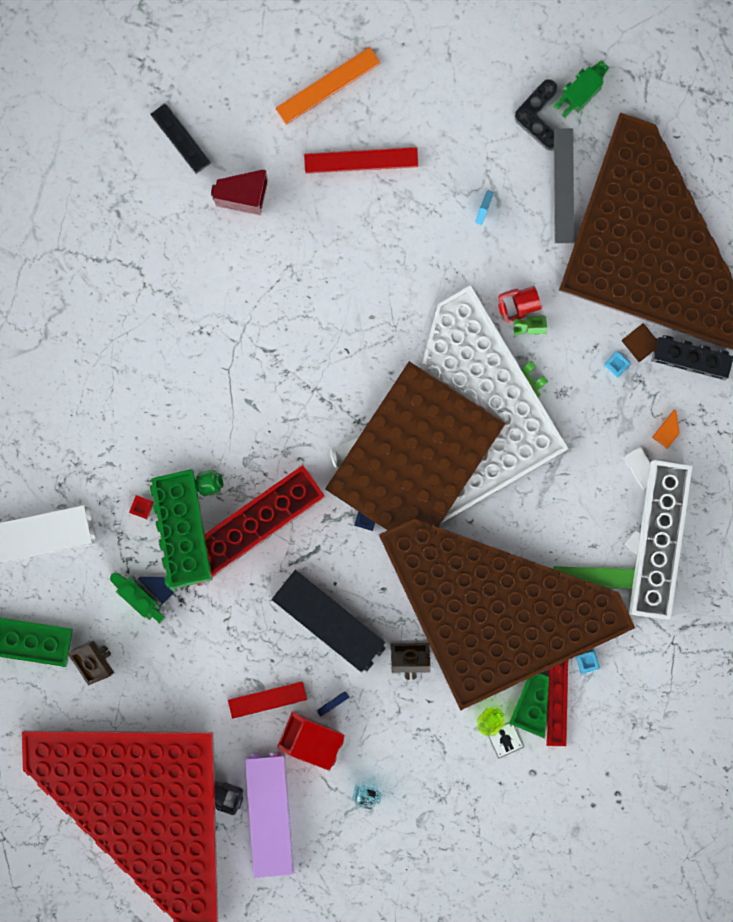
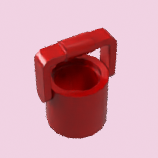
[498,286,541,323]

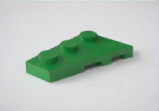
[509,671,549,739]

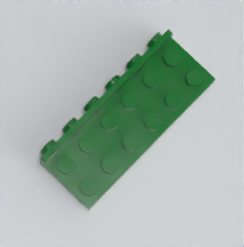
[150,469,212,592]

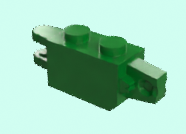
[553,60,609,118]
[109,572,166,623]

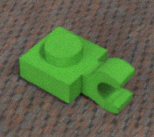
[514,316,547,335]

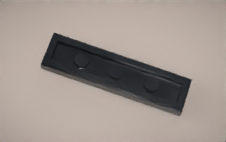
[150,103,211,174]

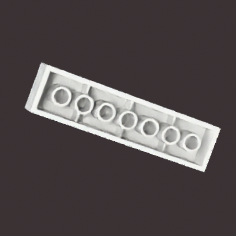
[629,460,693,620]

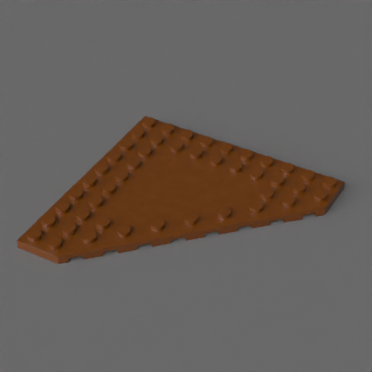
[558,113,733,350]
[378,518,635,711]

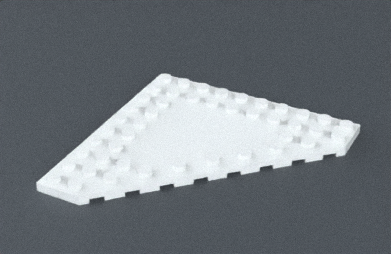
[421,285,568,524]

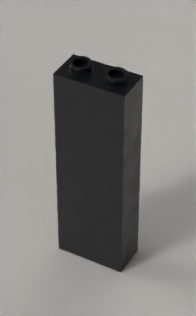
[271,569,386,673]

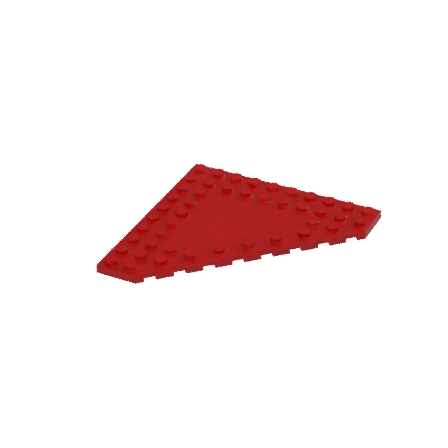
[22,731,218,922]

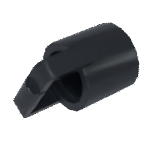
[215,781,243,815]

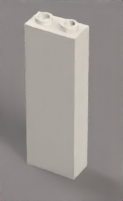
[0,505,96,564]

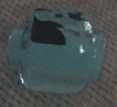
[352,782,382,809]

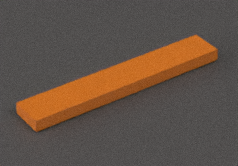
[275,47,380,125]

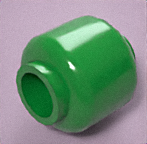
[196,470,224,497]

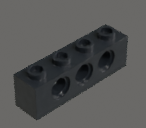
[651,335,733,381]

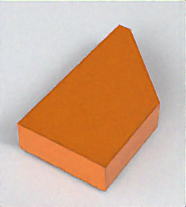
[652,409,679,449]

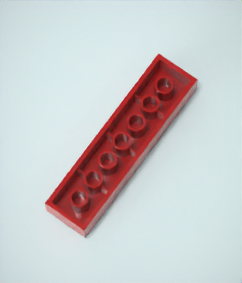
[197,465,326,586]

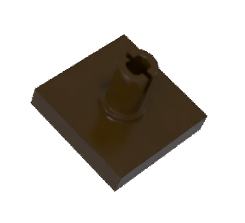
[67,640,114,686]
[391,643,431,680]

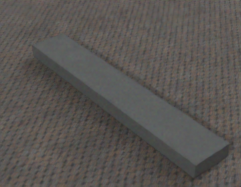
[554,128,574,244]

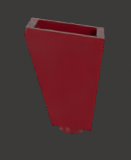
[211,170,268,215]

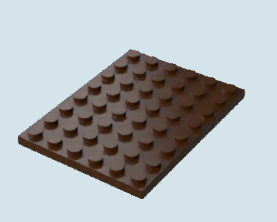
[325,361,506,530]

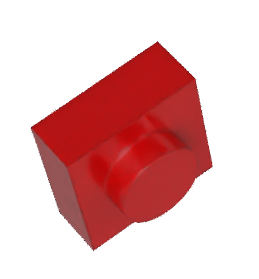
[129,495,154,520]

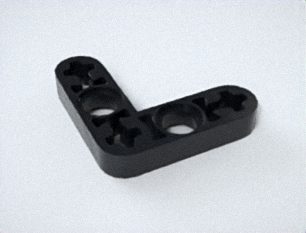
[514,79,557,151]

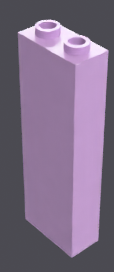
[245,752,294,878]

